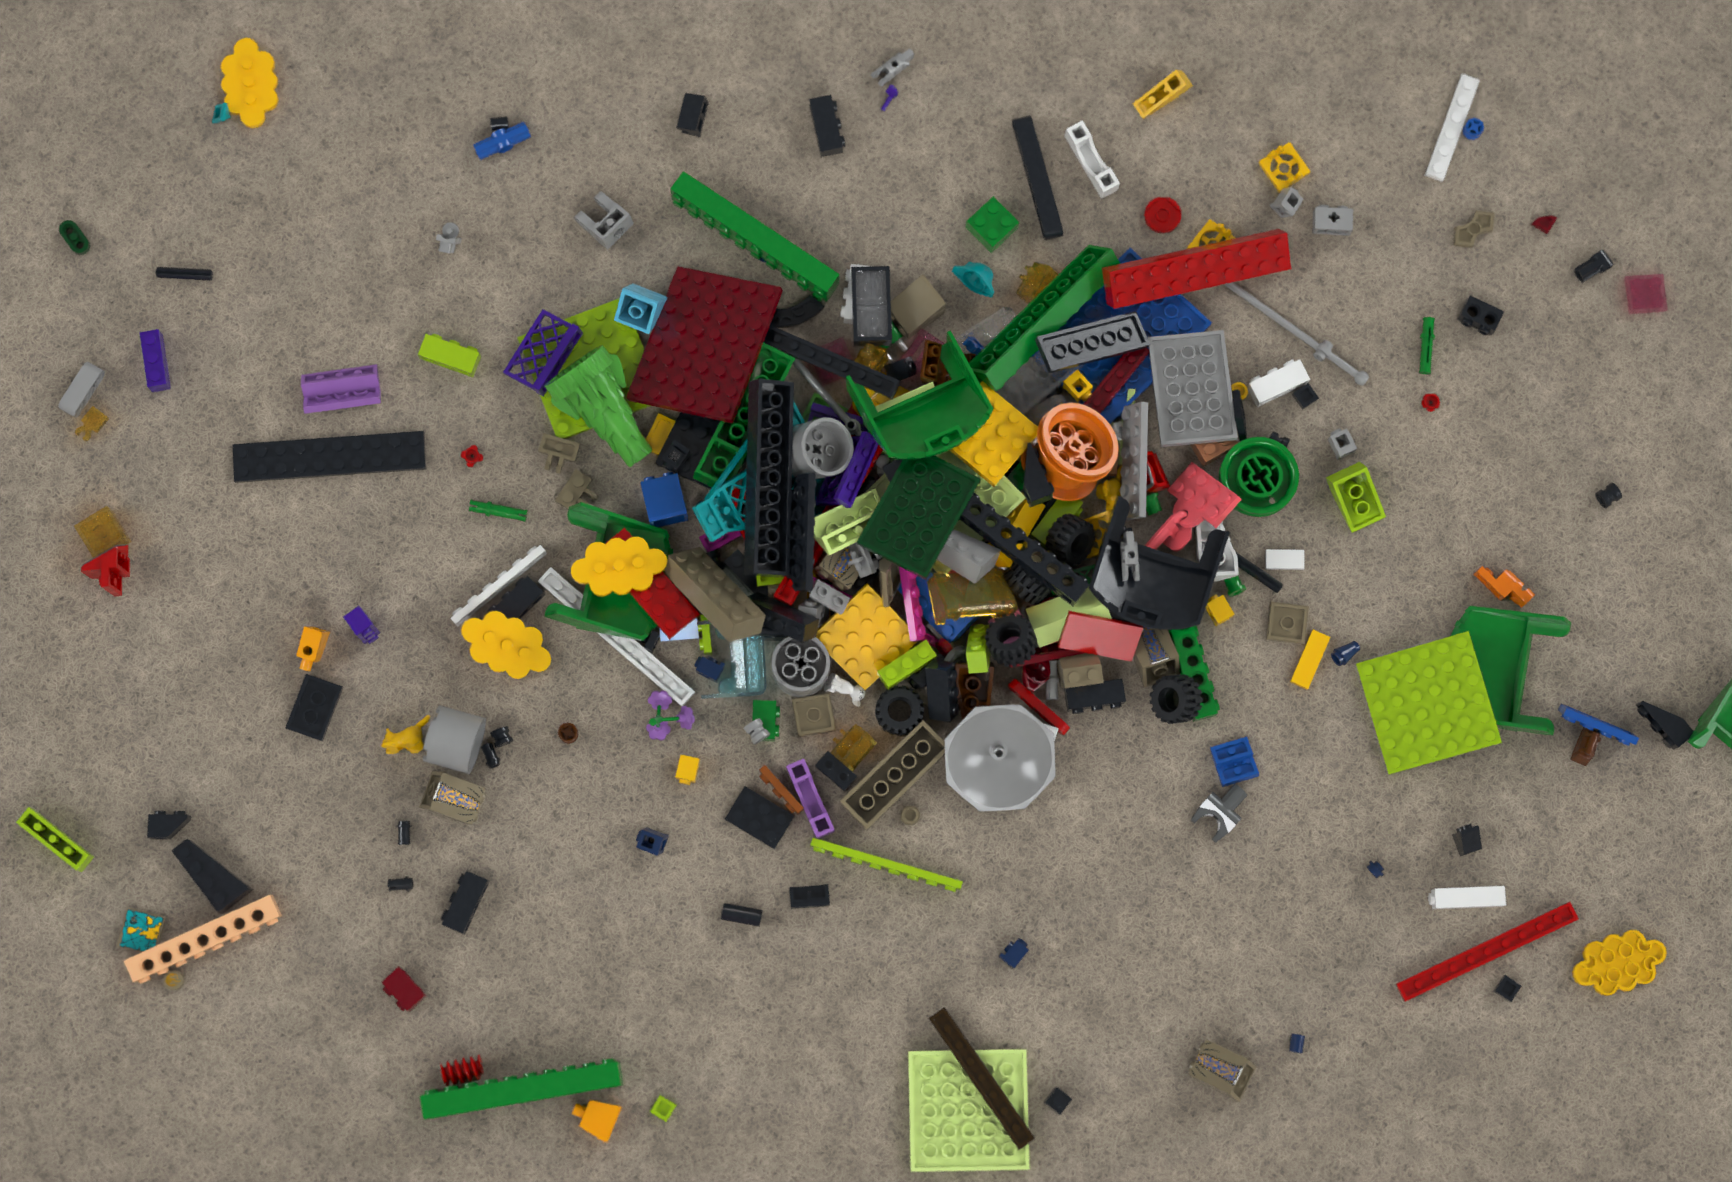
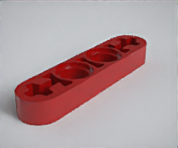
[1008,679,1070,736]

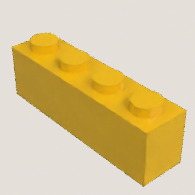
[988,492,1045,567]

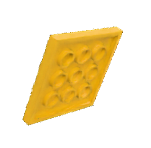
[949,381,1038,487]
[816,583,917,690]

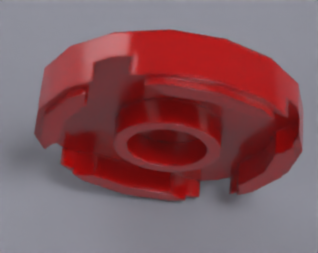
[1144,197,1182,234]

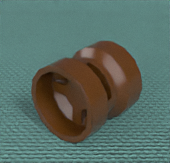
[558,722,579,744]

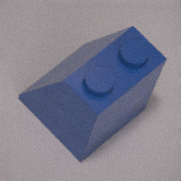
[640,472,689,528]

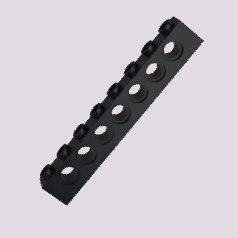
[959,493,1090,607]

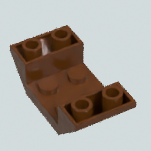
[920,340,976,387]

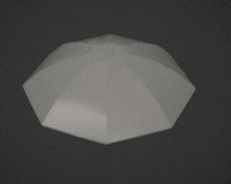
[945,704,1055,811]

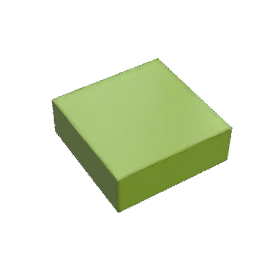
[650,1095,677,1122]

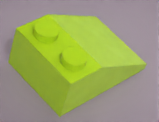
[1326,462,1386,533]

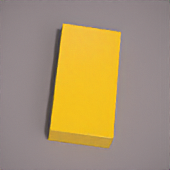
[646,413,676,456]

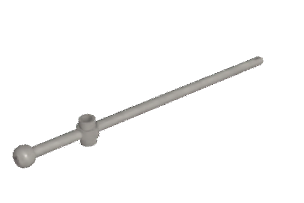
[1184,249,1369,386]
[790,355,891,469]

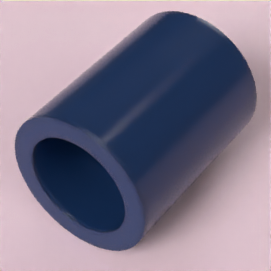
[1289,1033,1305,1053]

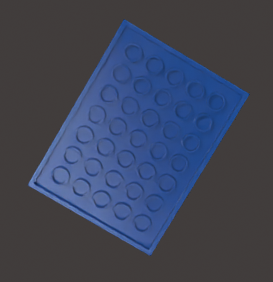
[1031,248,1212,425]

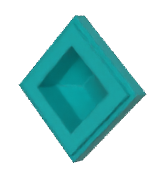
[212,103,230,124]

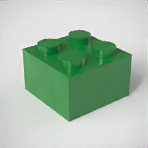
[965,196,1020,253]

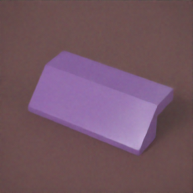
[301,364,381,414]

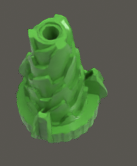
[545,345,653,467]

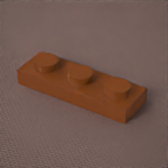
[759,765,804,814]

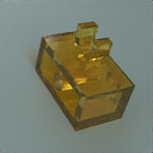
[1016,262,1058,304]
[855,343,888,372]
[830,723,877,772]

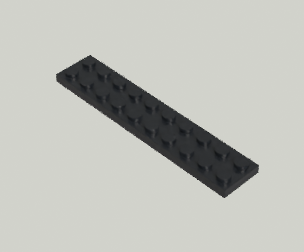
[232,431,426,483]

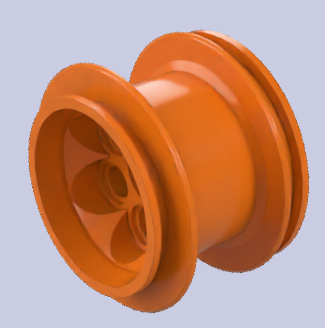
[1020,403,1119,501]

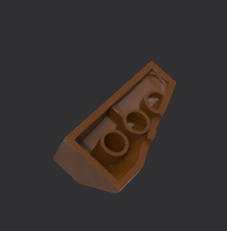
[955,661,994,720]

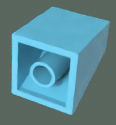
[614,283,668,334]

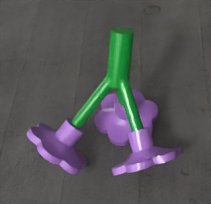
[646,690,695,740]

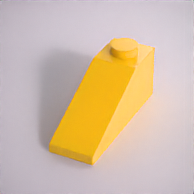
[1132,70,1193,119]

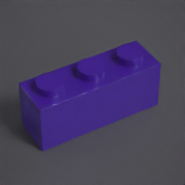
[139,329,171,392]
[343,606,380,644]

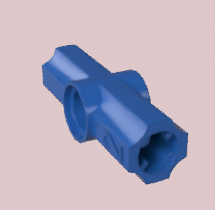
[473,122,531,160]

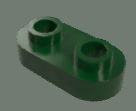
[59,220,90,255]

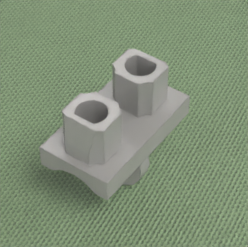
[436,222,462,253]
[847,542,879,578]

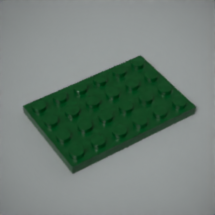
[857,455,981,580]

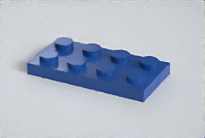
[1558,703,1639,746]

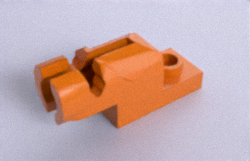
[1473,566,1535,608]

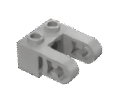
[574,191,634,250]

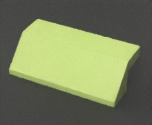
[814,488,881,555]
[1026,587,1112,647]

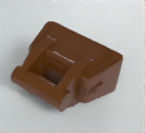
[1570,727,1601,766]

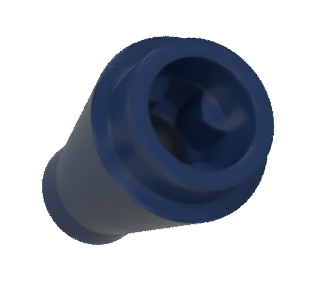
[1331,641,1360,666]

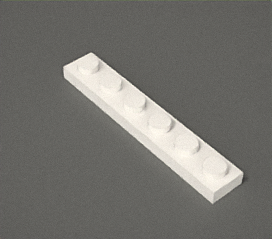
[1425,74,1480,182]
[451,545,547,627]

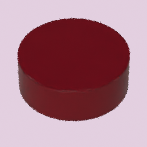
[935,638,953,657]

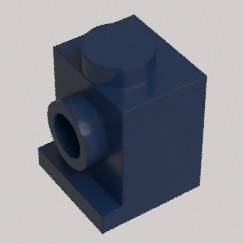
[694,656,725,683]
[636,827,669,856]
[998,938,1029,969]

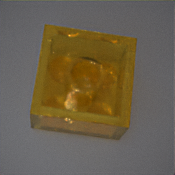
[74,506,132,558]

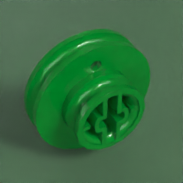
[1218,437,1299,517]

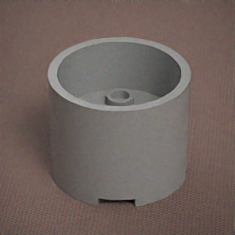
[792,418,853,479]
[772,637,830,698]
[423,705,486,774]

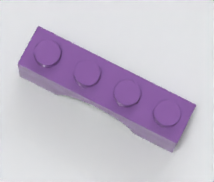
[786,759,835,839]

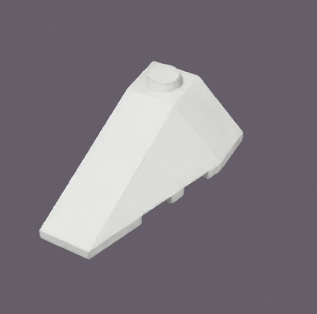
[1195,520,1239,582]

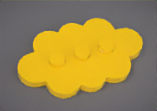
[221,38,278,129]
[571,537,667,597]
[461,610,551,679]
[1572,930,1667,996]

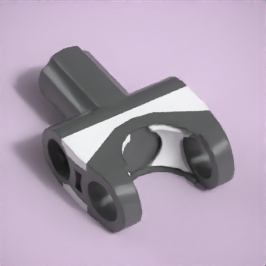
[1191,784,1247,843]

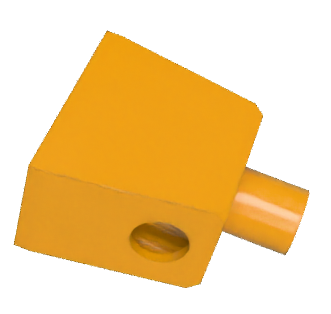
[296,626,330,672]
[572,1100,622,1143]

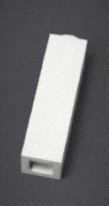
[1428,886,1506,909]

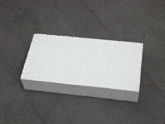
[1265,549,1304,570]

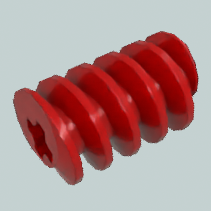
[440,1055,483,1086]

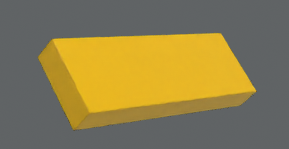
[1290,629,1330,690]

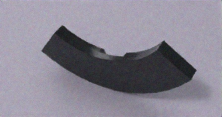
[770,295,825,328]

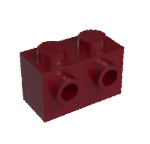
[381,966,427,1012]

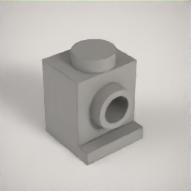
[1270,187,1303,218]
[1328,428,1357,460]

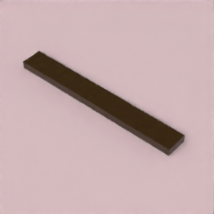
[928,1007,1035,1150]

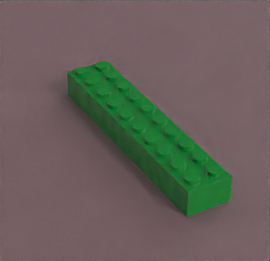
[670,171,840,302]
[969,245,1121,391]
[420,1058,624,1119]

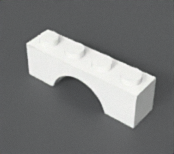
[1065,120,1120,199]

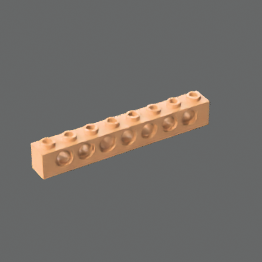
[124,895,282,984]

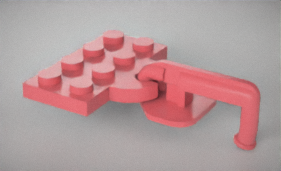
[1144,462,1242,552]

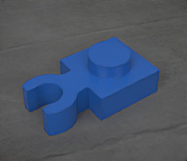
[962,336,984,355]

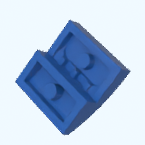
[1210,736,1259,787]

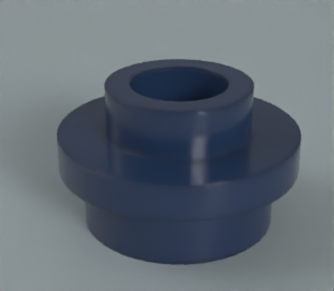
[1367,861,1384,878]

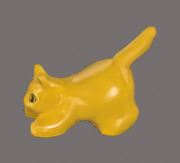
[1096,465,1122,511]
[381,715,430,754]

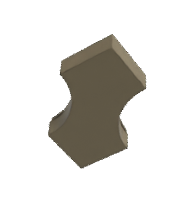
[1453,211,1494,248]

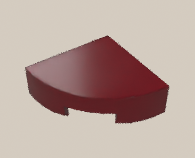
[1531,215,1557,234]

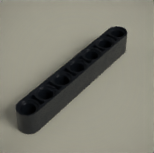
[1012,115,1064,241]

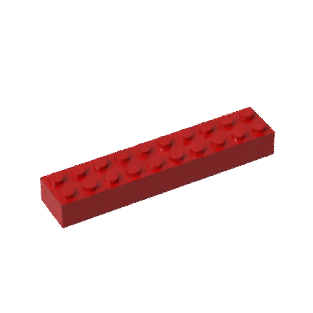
[1102,229,1291,309]

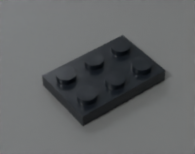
[285,674,344,742]
[725,786,795,850]

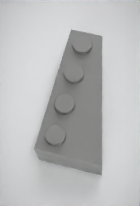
[937,530,1001,584]

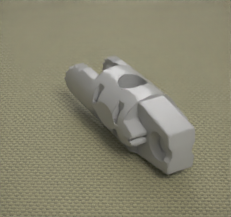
[870,49,914,87]
[1120,531,1140,581]

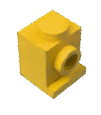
[1063,370,1093,402]

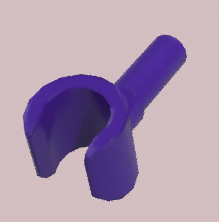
[881,85,898,111]

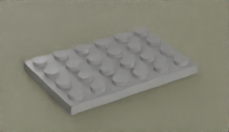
[1148,330,1238,447]

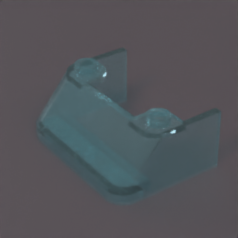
[697,620,767,699]

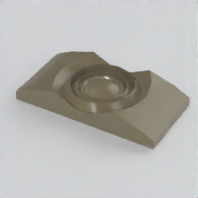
[879,558,901,607]

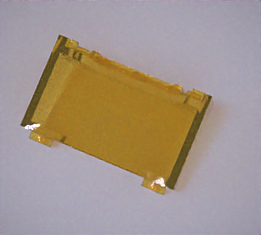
[927,568,1018,625]

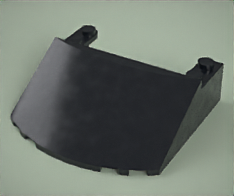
[1089,496,1230,630]

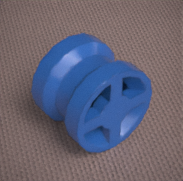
[1462,118,1484,140]

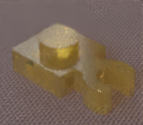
[75,406,109,442]

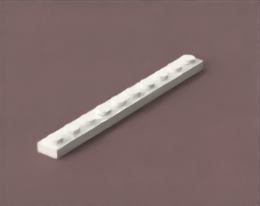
[538,567,695,706]

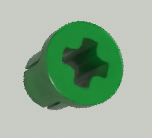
[1146,492,1162,516]
[1223,576,1246,597]

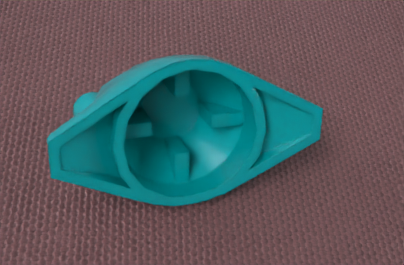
[952,261,994,298]

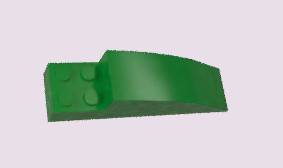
[693,343,795,491]

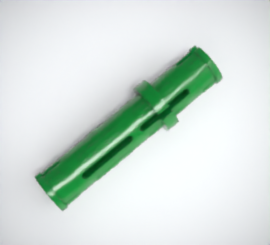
[1419,317,1435,375]
[469,499,528,522]

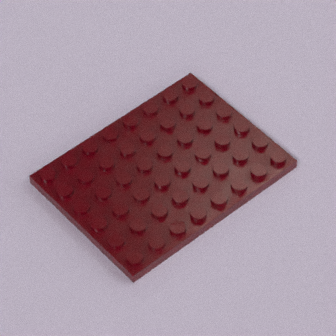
[626,266,783,423]

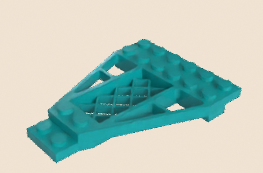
[692,402,838,542]

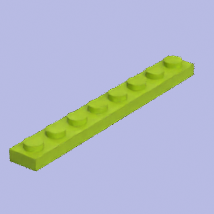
[810,838,963,892]

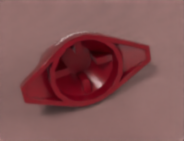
[1022,660,1051,692]

